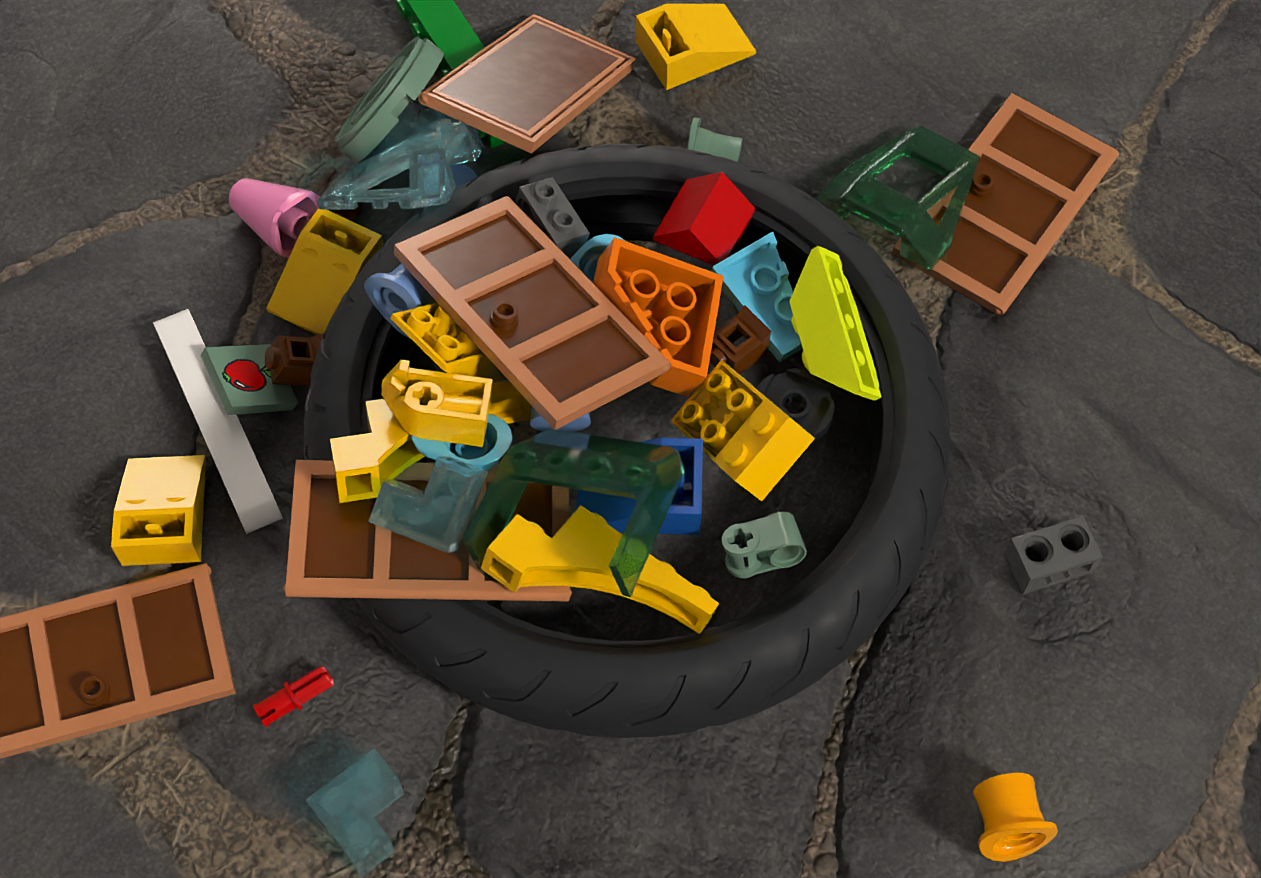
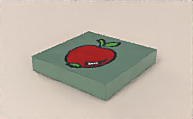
[200,344,298,415]

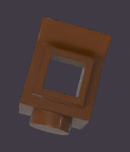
[710,305,771,374]
[265,333,324,386]

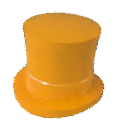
[973,773,1058,862]

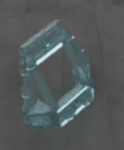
[317,118,484,209]

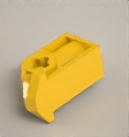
[382,360,493,447]

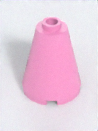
[229,178,327,258]

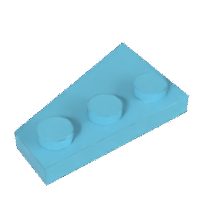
[711,232,803,362]

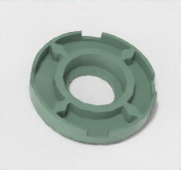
[335,37,444,163]

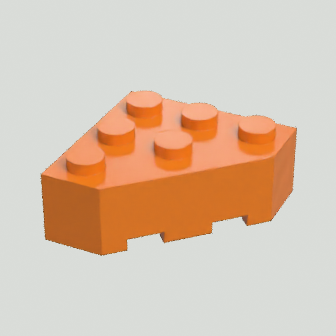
[593,237,724,397]

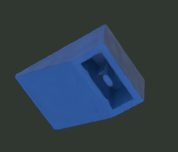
[576,437,703,535]

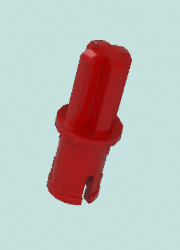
[253,666,334,727]

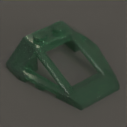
[815,126,980,271]

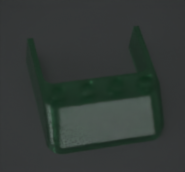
[462,430,685,597]

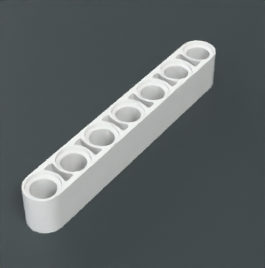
[153,309,283,534]

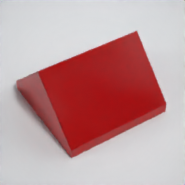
[653,172,755,266]

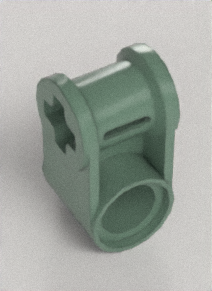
[722,512,807,578]

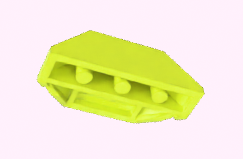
[789,246,882,401]

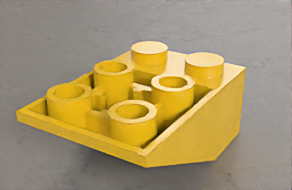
[636,4,756,90]
[266,207,384,335]
[390,303,507,383]
[670,360,815,501]
[111,455,206,566]

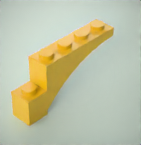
[330,381,531,503]
[481,505,719,634]

